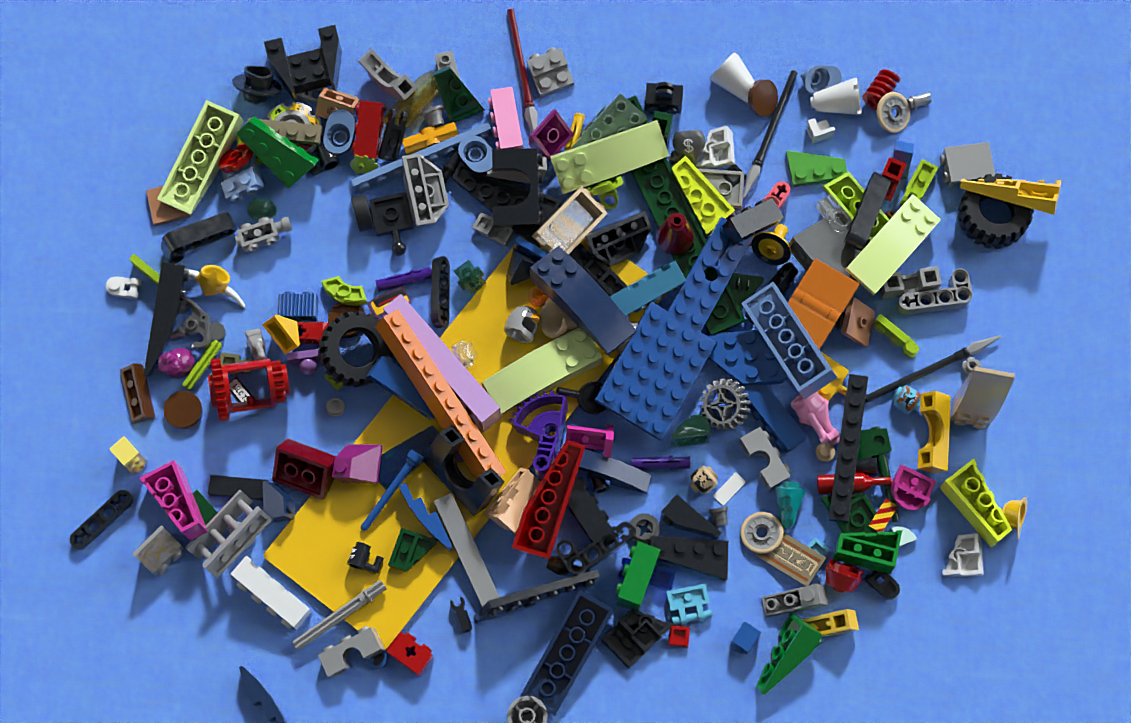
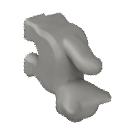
[245,328,271,369]

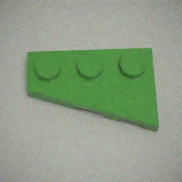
[786,150,848,187]

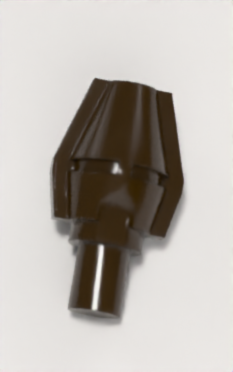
[546,556,582,575]

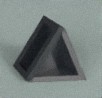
[506,248,538,286]

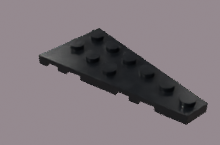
[452,162,562,248]
[473,569,600,623]

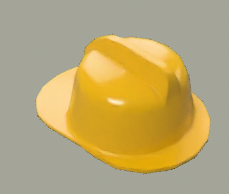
[1002,497,1027,540]

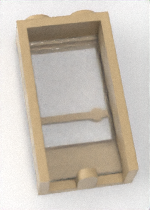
[532,186,608,254]

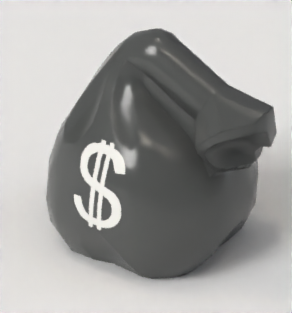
[668,130,706,166]

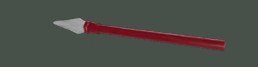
[507,8,538,133]

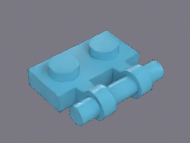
[666,584,712,626]

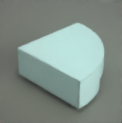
[891,527,917,547]

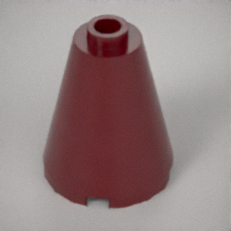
[656,213,694,255]

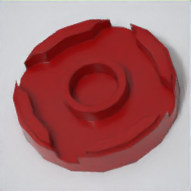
[219,143,254,173]

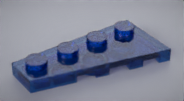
[378,425,439,490]

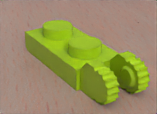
[899,159,939,206]
[873,314,920,358]

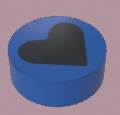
[368,651,388,669]

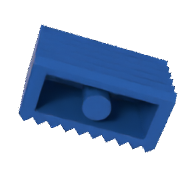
[277,291,319,321]

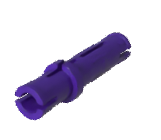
[375,267,432,292]
[632,455,690,471]

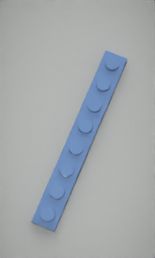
[351,123,492,193]

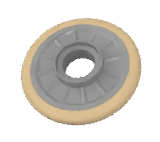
[877,92,910,133]
[740,512,784,554]

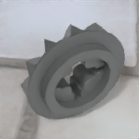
[628,513,660,544]

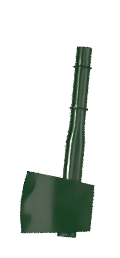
[857,426,900,522]

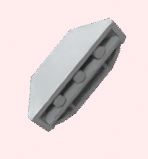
[402,154,449,226]

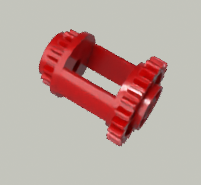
[208,358,290,422]

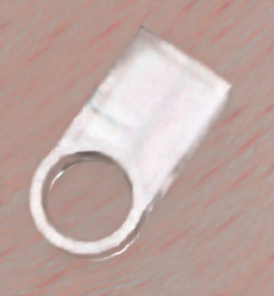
[815,194,851,232]

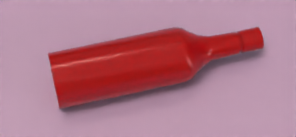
[817,473,892,495]

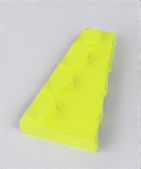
[671,156,735,236]

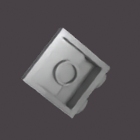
[527,47,574,98]

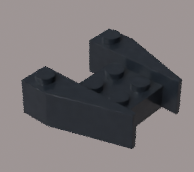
[264,25,342,102]

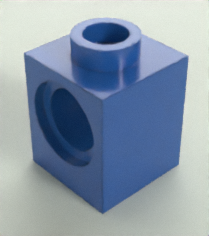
[730,621,761,655]

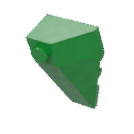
[756,613,823,695]

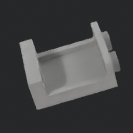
[940,142,995,188]

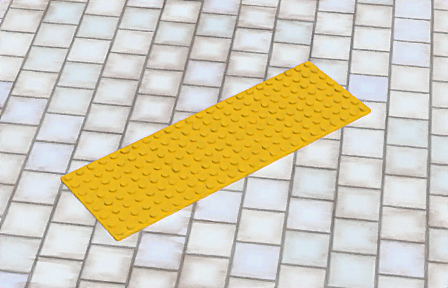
[263,212,667,650]

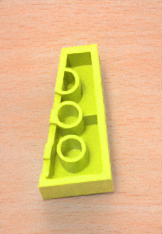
[939,458,1012,548]

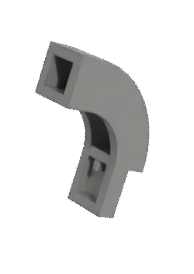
[357,48,418,101]

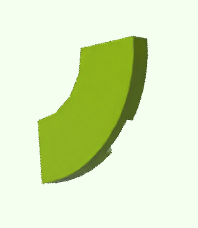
[321,276,367,306]

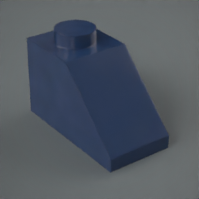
[263,481,295,523]

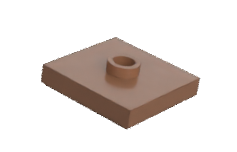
[146,186,191,226]
[841,297,875,347]

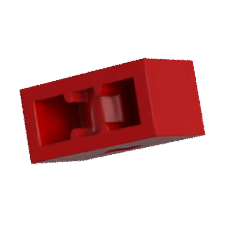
[386,632,434,677]

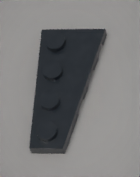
[649,536,728,581]

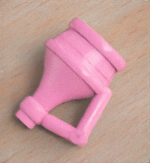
[790,392,840,445]

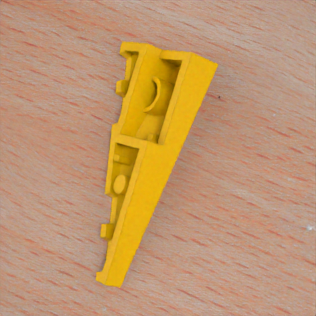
[960,179,1062,215]

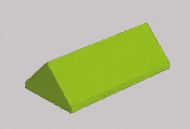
[822,172,890,243]

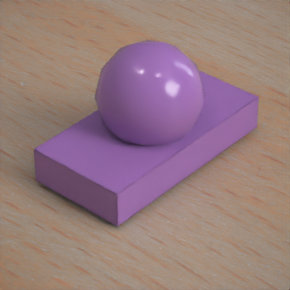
[287,349,321,375]

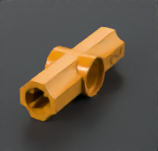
[402,122,459,155]

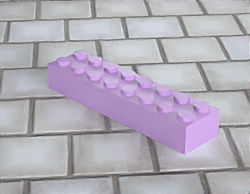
[383,294,501,432]

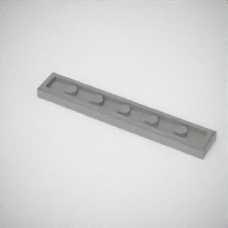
[434,493,500,607]

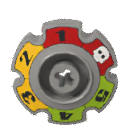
[267,102,322,155]

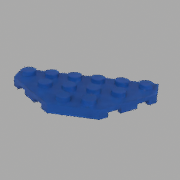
[706,330,788,386]

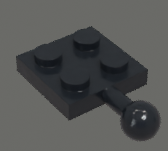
[369,192,414,256]

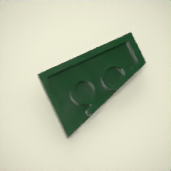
[432,66,485,123]

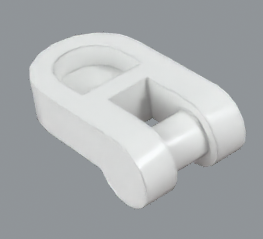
[106,277,142,300]

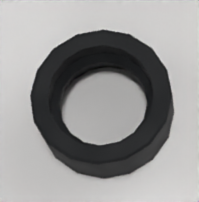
[351,195,374,232]

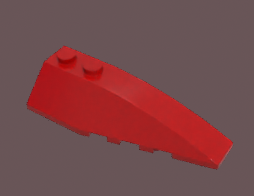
[512,440,586,559]

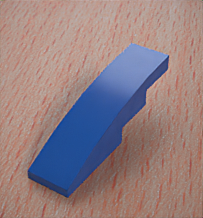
[399,483,453,552]

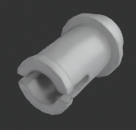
[907,92,932,110]

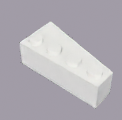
[231,556,312,630]

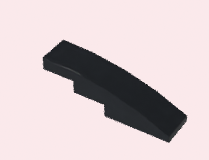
[568,243,627,297]

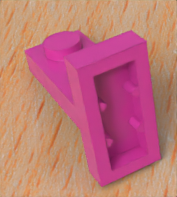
[565,424,614,458]

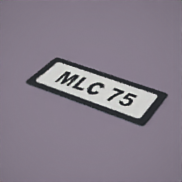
[229,377,256,402]

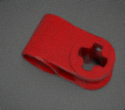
[297,322,329,345]

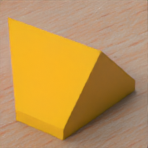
[262,314,300,355]

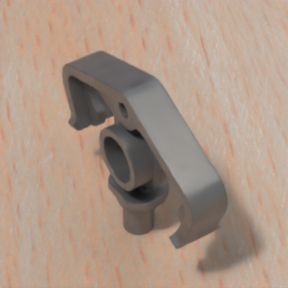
[171,299,211,350]

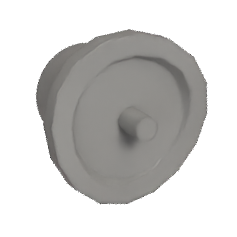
[420,105,445,128]

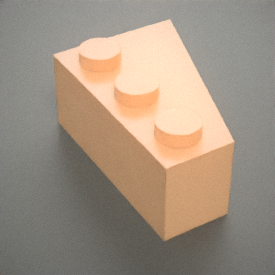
[484,468,541,533]

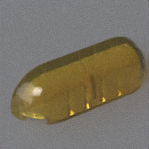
[384,71,438,128]

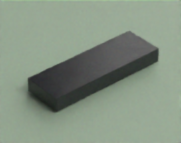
[208,475,269,500]

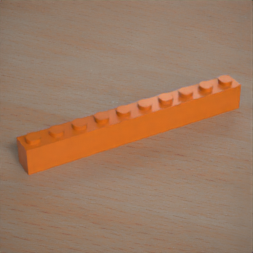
[375,309,507,479]

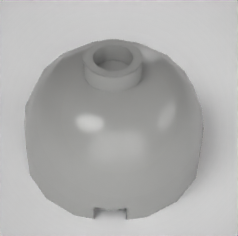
[507,696,548,723]

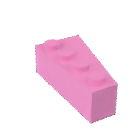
[488,87,523,150]

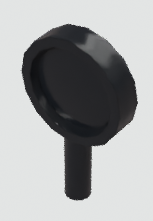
[556,382,606,414]

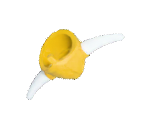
[189,265,245,308]

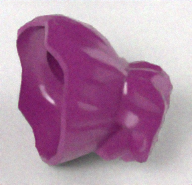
[158,348,195,378]

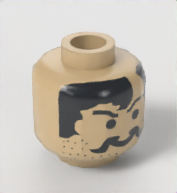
[689,465,719,494]

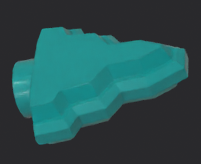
[776,481,806,529]

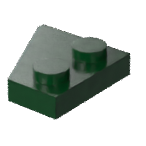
[388,528,438,572]

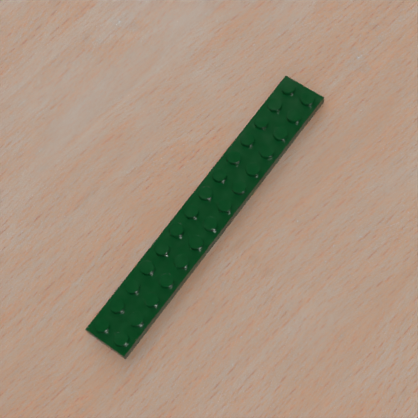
[627,95,746,335]

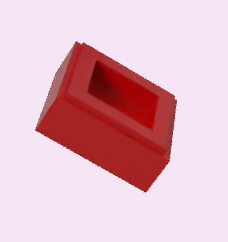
[668,625,690,648]

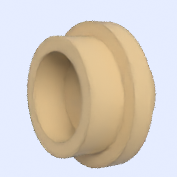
[815,443,835,462]

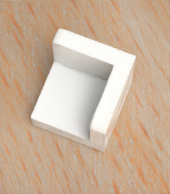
[806,118,835,144]

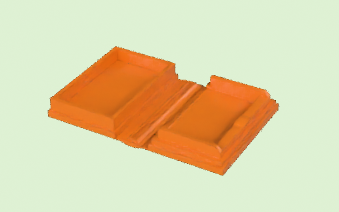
[788,258,860,350]

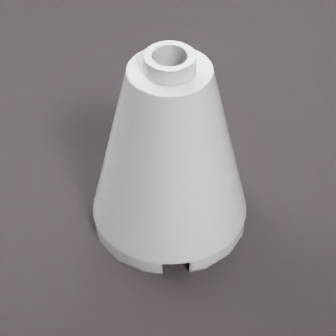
[710,52,755,103]
[810,78,862,115]

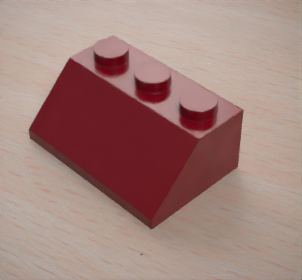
[272,438,336,500]

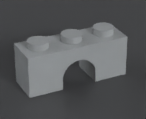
[880,266,942,299]
[739,427,791,491]
[318,626,386,678]

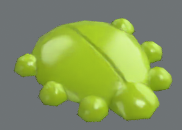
[350,155,379,175]

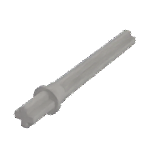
[293,580,387,650]

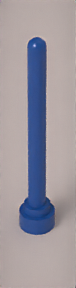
[361,449,424,531]

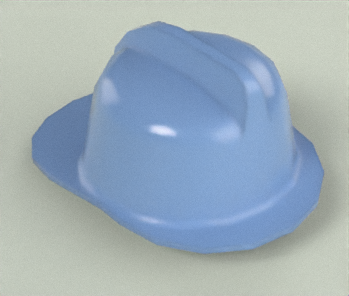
[800,65,842,94]
[323,109,355,154]
[458,135,493,173]

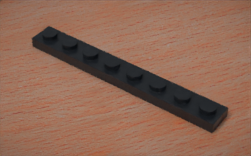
[828,374,868,524]

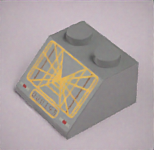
[132,525,185,577]

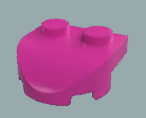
[890,464,936,510]

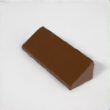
[120,363,155,424]

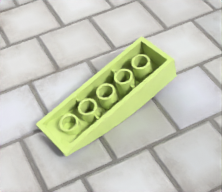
[157,100,244,215]
[551,120,669,194]
[845,195,941,296]
[482,327,602,415]

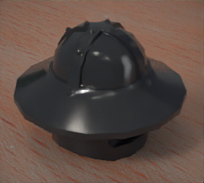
[232,66,282,105]

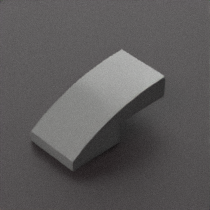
[472,212,516,247]

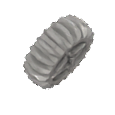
[699,379,751,431]

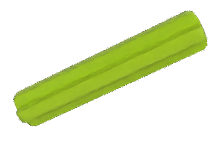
[182,340,222,390]

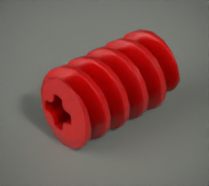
[862,69,900,111]

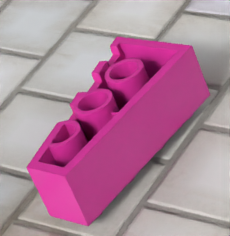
[139,460,208,541]

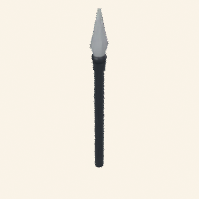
[743,70,798,198]
[865,335,1001,403]

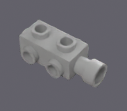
[235,217,293,252]

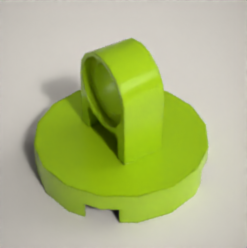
[586,174,624,209]

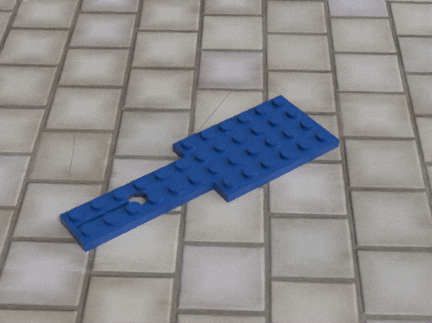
[594,217,753,441]

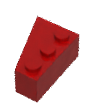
[351,100,387,160]

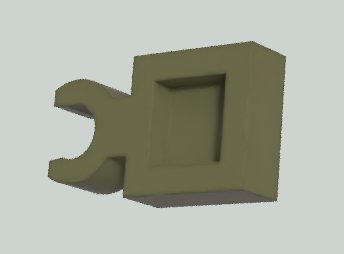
[220,352,253,375]

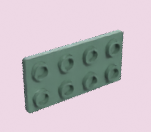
[571,93,647,149]

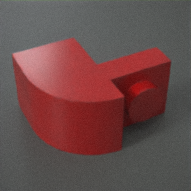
[882,157,906,202]

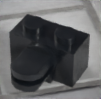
[645,82,684,114]

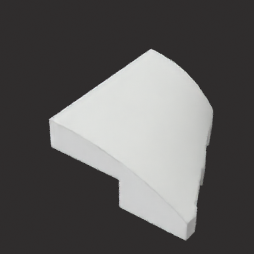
[696,126,735,169]
[942,533,984,577]

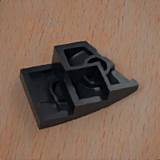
[601,608,673,669]

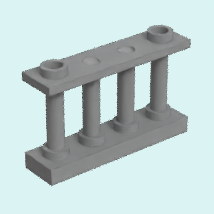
[185,490,272,579]

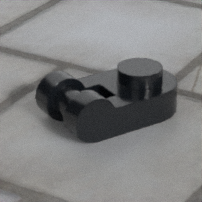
[864,570,900,600]

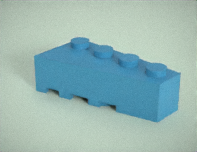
[610,261,687,318]

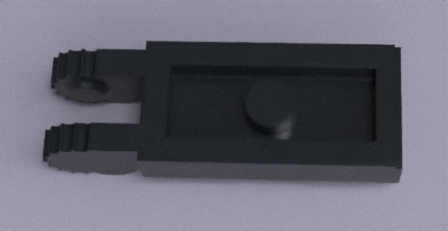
[378,108,408,162]

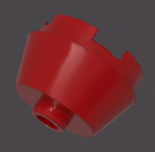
[826,559,864,593]

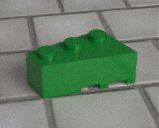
[832,530,902,574]
[615,541,661,610]

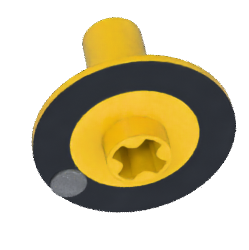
[751,224,791,265]

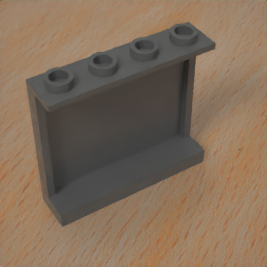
[788,209,868,285]

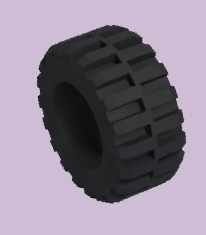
[957,173,1034,249]
[318,311,394,387]

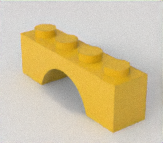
[917,391,951,474]

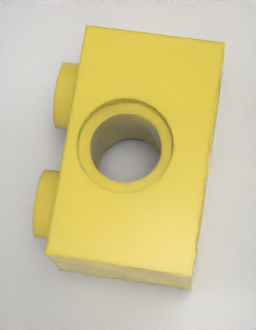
[109,436,147,475]

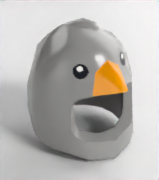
[504,306,540,343]

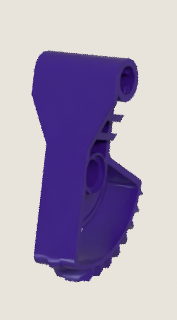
[509,390,568,481]

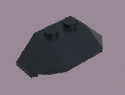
[585,211,652,267]

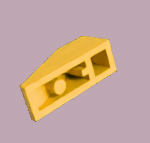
[802,609,859,637]

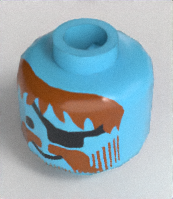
[892,385,921,414]

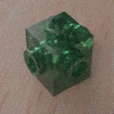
[454,260,486,294]

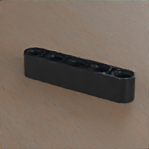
[843,171,891,251]

